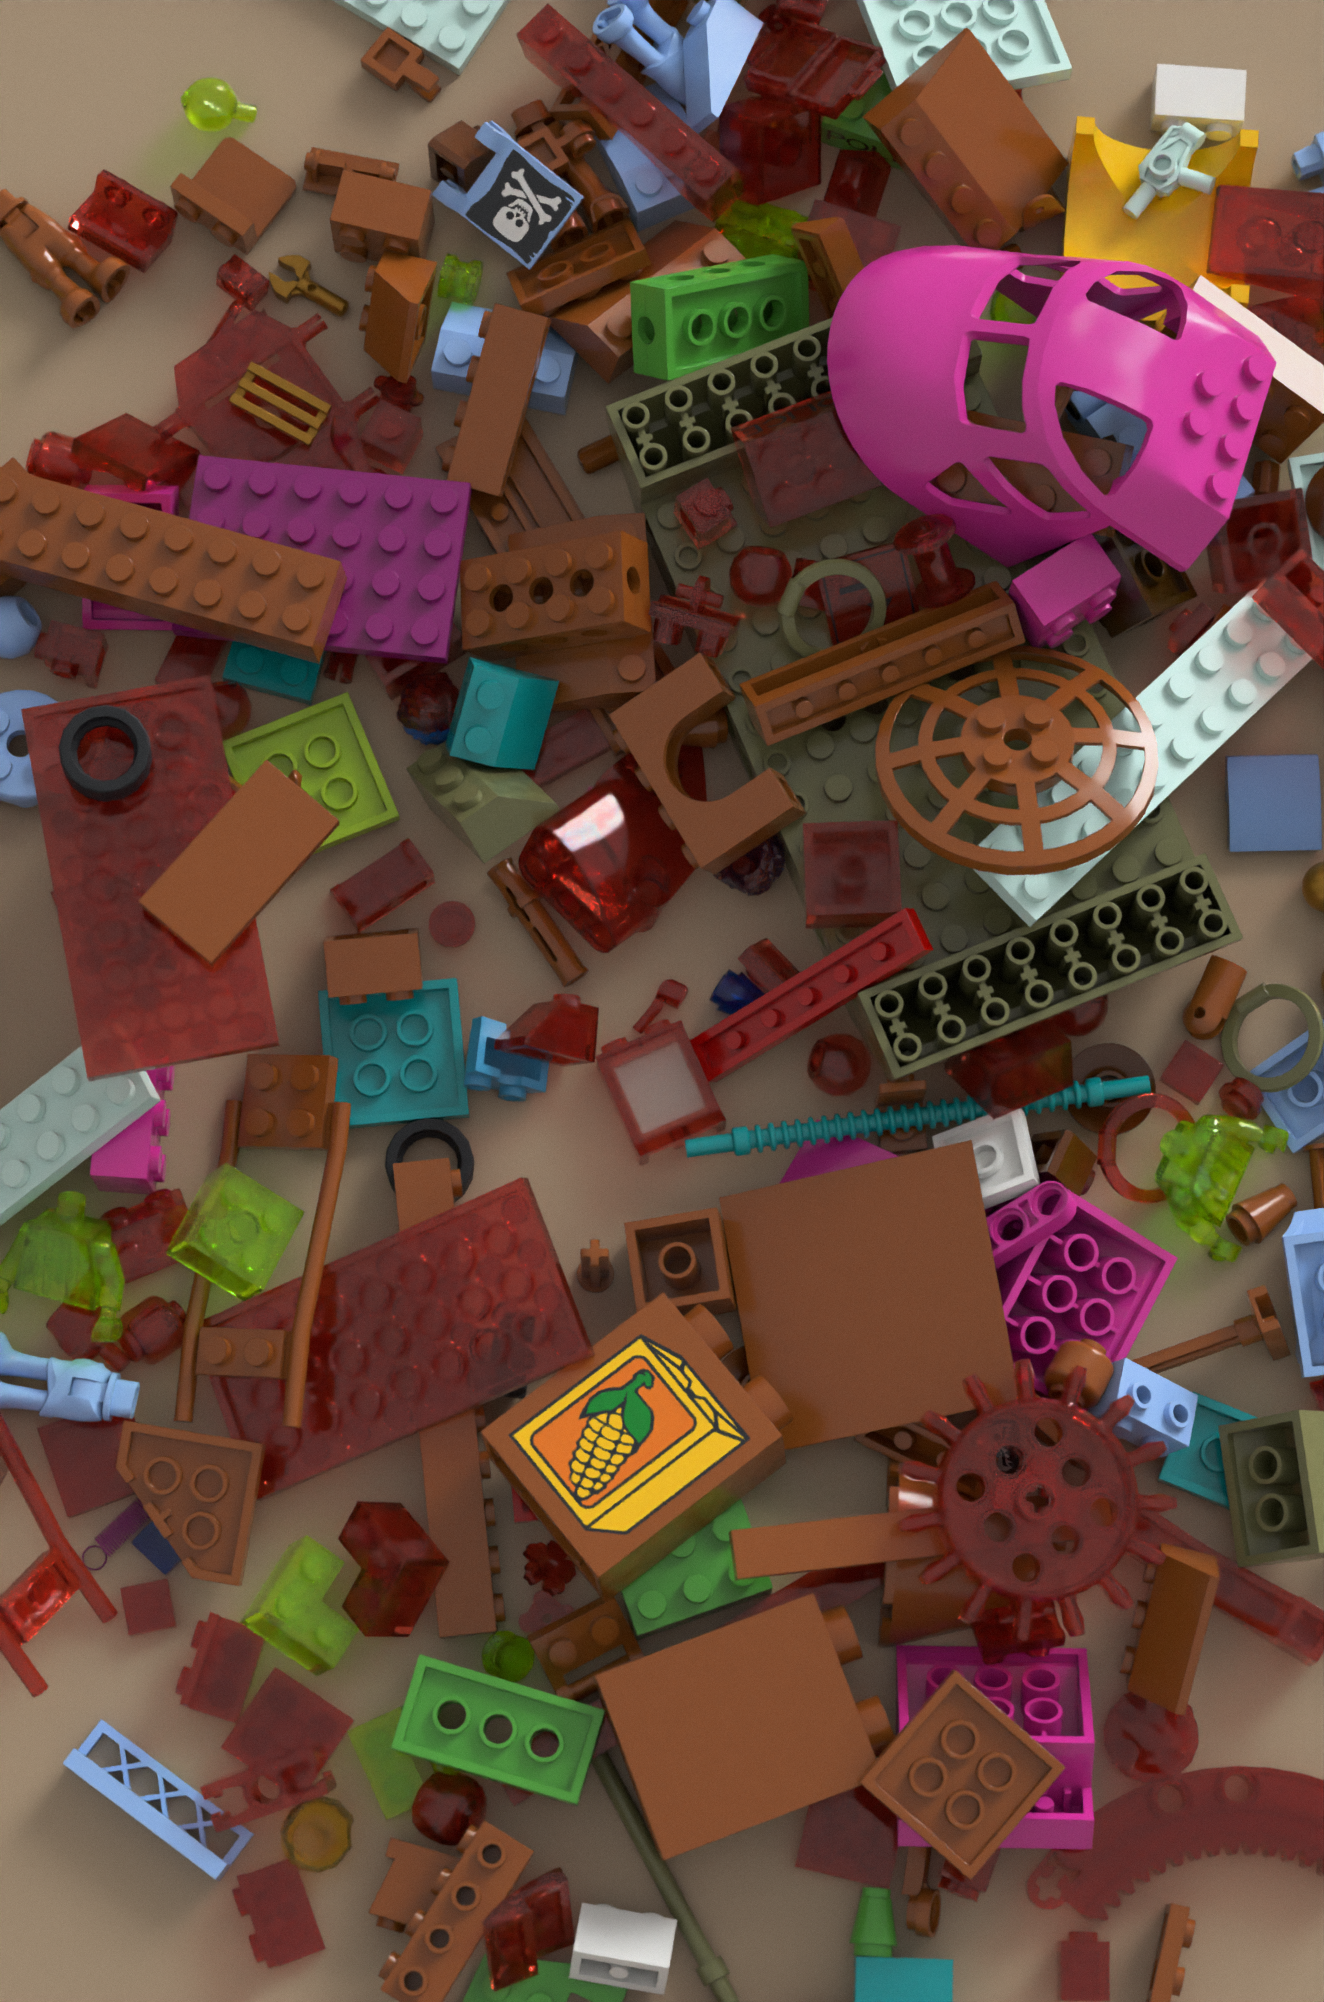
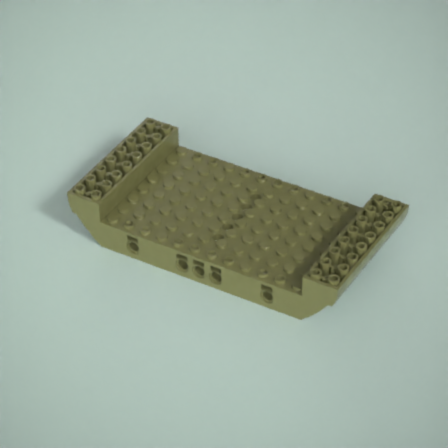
[606,317,1243,1081]

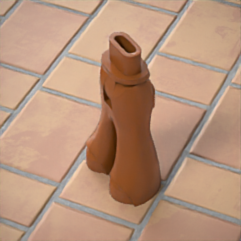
[511,100,629,250]

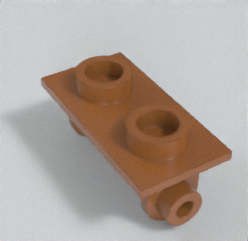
[303,147,400,196]

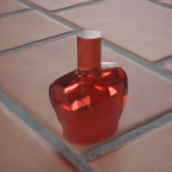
[46,1291,131,1373]

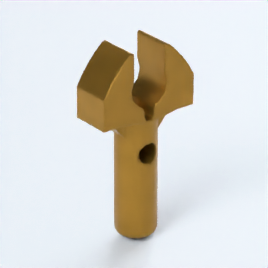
[268,255,349,317]

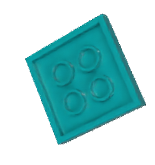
[318,978,470,1129]

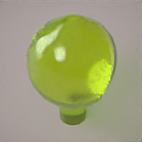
[181,77,257,132]

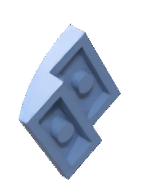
[1225,754,1322,852]

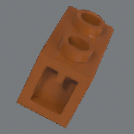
[874,1074,928,1154]

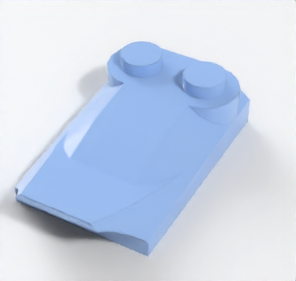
[1282,1208,1324,1378]

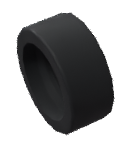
[59,705,152,802]
[385,1118,474,1202]

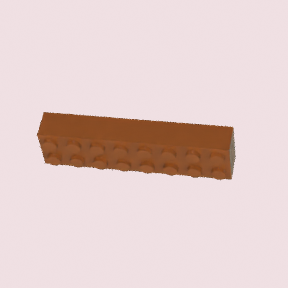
[0,467,347,664]

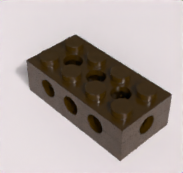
[1062,434,1198,638]

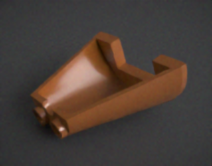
[878,1457,1066,1648]

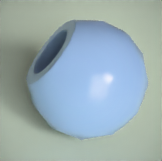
[0,596,42,659]

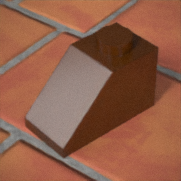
[427,120,496,192]
[1031,1129,1097,1197]

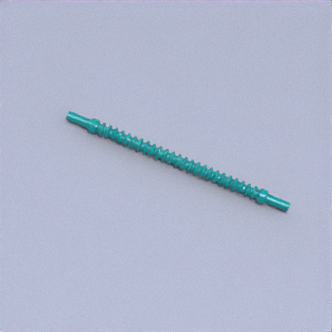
[685,1075,1151,1158]

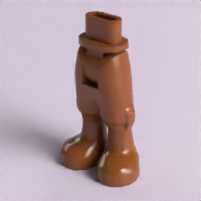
[0,189,130,329]

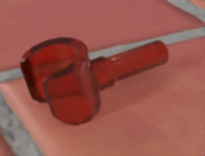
[633,979,688,1034]

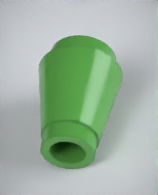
[849,1887,897,1958]

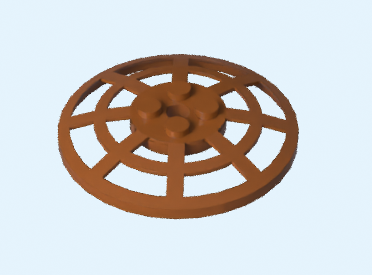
[875,646,1159,875]

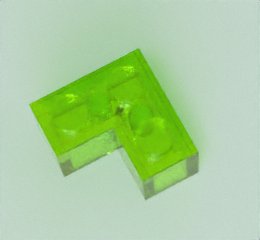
[240,1535,359,1676]

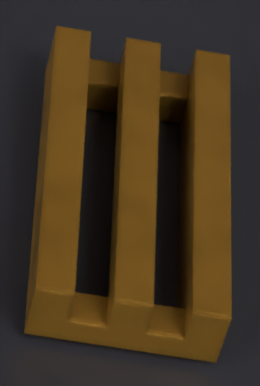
[229,361,332,448]

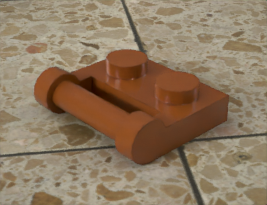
[526,1597,645,1702]

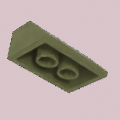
[406,742,560,863]
[1218,1410,1324,1568]

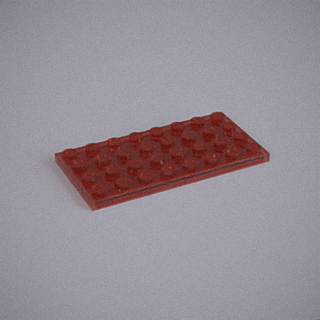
[21,675,279,1081]
[203,1177,595,1501]

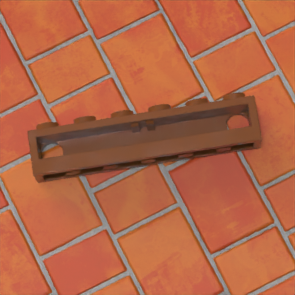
[739,581,1025,746]

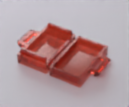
[743,18,886,120]

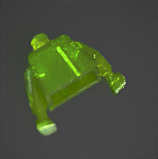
[1155,1114,1289,1262]
[0,1191,125,1343]

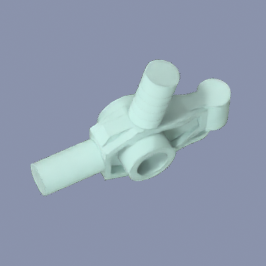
[1122,122,1216,220]

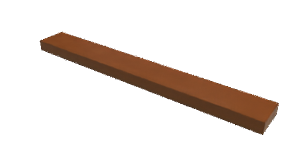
[729,1488,1114,1580]

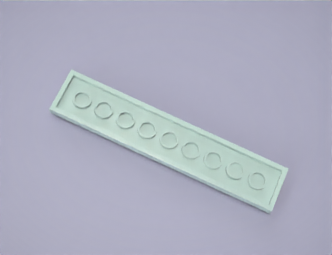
[973,579,1324,927]

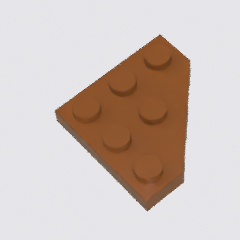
[116,1421,266,1586]

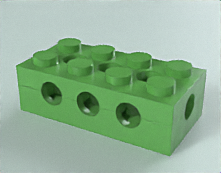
[630,254,809,381]
[391,1654,606,1807]

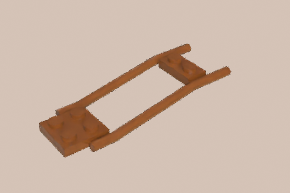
[174,1054,351,1428]

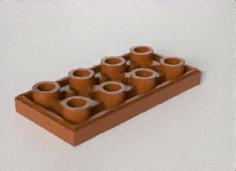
[138,759,340,966]

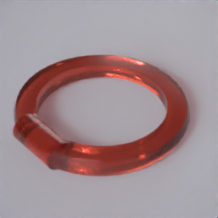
[1097,1093,1201,1204]

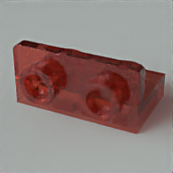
[232,1857,326,1969]

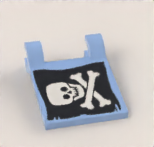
[432,121,585,270]

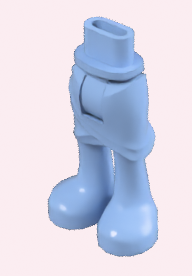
[592,0,686,106]
[0,1332,140,1422]

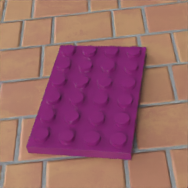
[172,455,472,664]

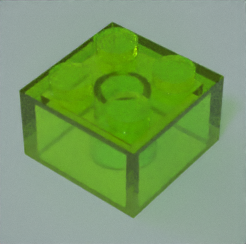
[165,1163,305,1302]

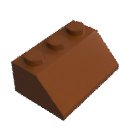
[1119,1542,1220,1716]

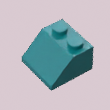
[445,657,559,770]

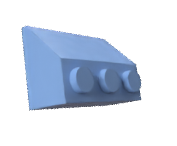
[431,302,579,415]

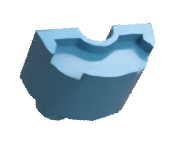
[463,1016,552,1102]

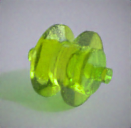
[481,1630,534,1683]

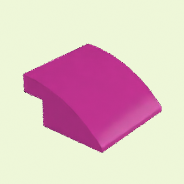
[985,1189,1178,1423]
[896,1645,1095,1849]

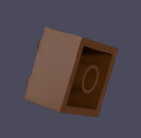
[330,170,435,263]
[624,1207,737,1315]

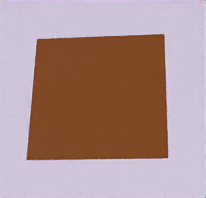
[719,1140,1020,1450]

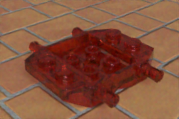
[154,310,381,470]

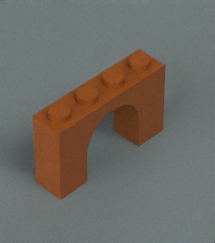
[609,653,806,874]

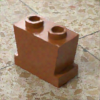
[368,1837,461,1934]

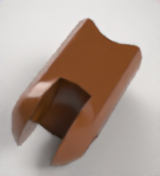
[1182,955,1247,1040]

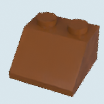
[359,250,437,383]
[323,928,423,1005]

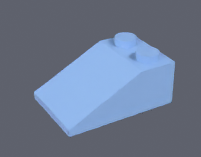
[594,82,720,232]
[1250,1019,1324,1154]

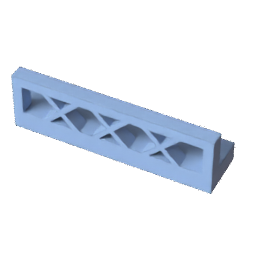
[62,1719,254,1882]

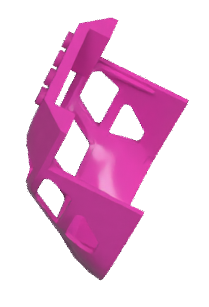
[827,245,1277,572]

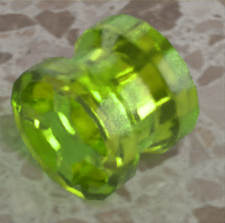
[437,253,484,305]

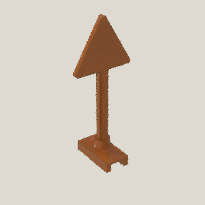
[1047,1285,1291,1431]

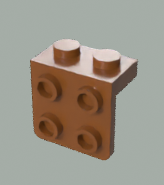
[170,137,297,255]

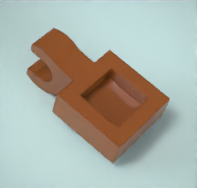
[360,27,441,103]

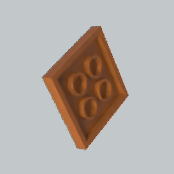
[858,1670,1066,1880]

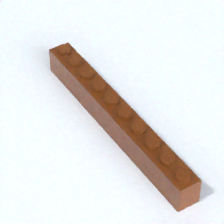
[393,1158,506,1639]

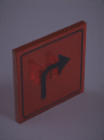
[817,539,920,646]

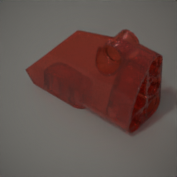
[518,745,707,953]

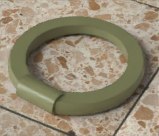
[776,559,887,658]
[1221,983,1324,1093]

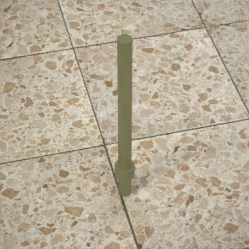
[591,1752,740,2002]

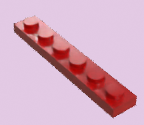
[688,908,933,1083]

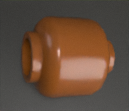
[1044,1339,1114,1412]

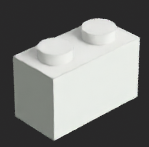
[1150,64,1247,141]
[569,1903,677,1995]

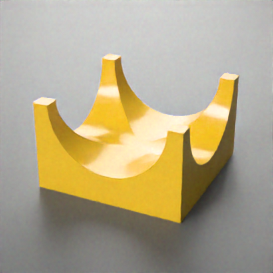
[1059,116,1259,328]

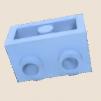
[1086,1358,1198,1457]

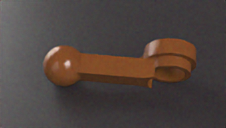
[901,1846,941,1938]

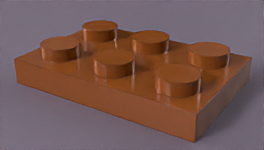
[506,217,651,317]

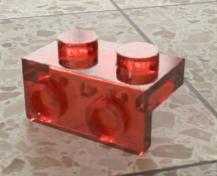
[68,169,178,273]
[93,1188,201,1287]
[175,1612,268,1725]

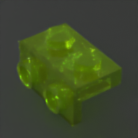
[714,191,815,259]

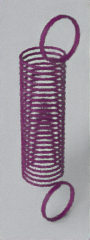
[82,1498,150,1571]

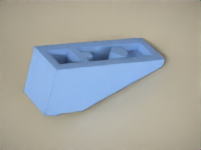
[683,0,763,137]

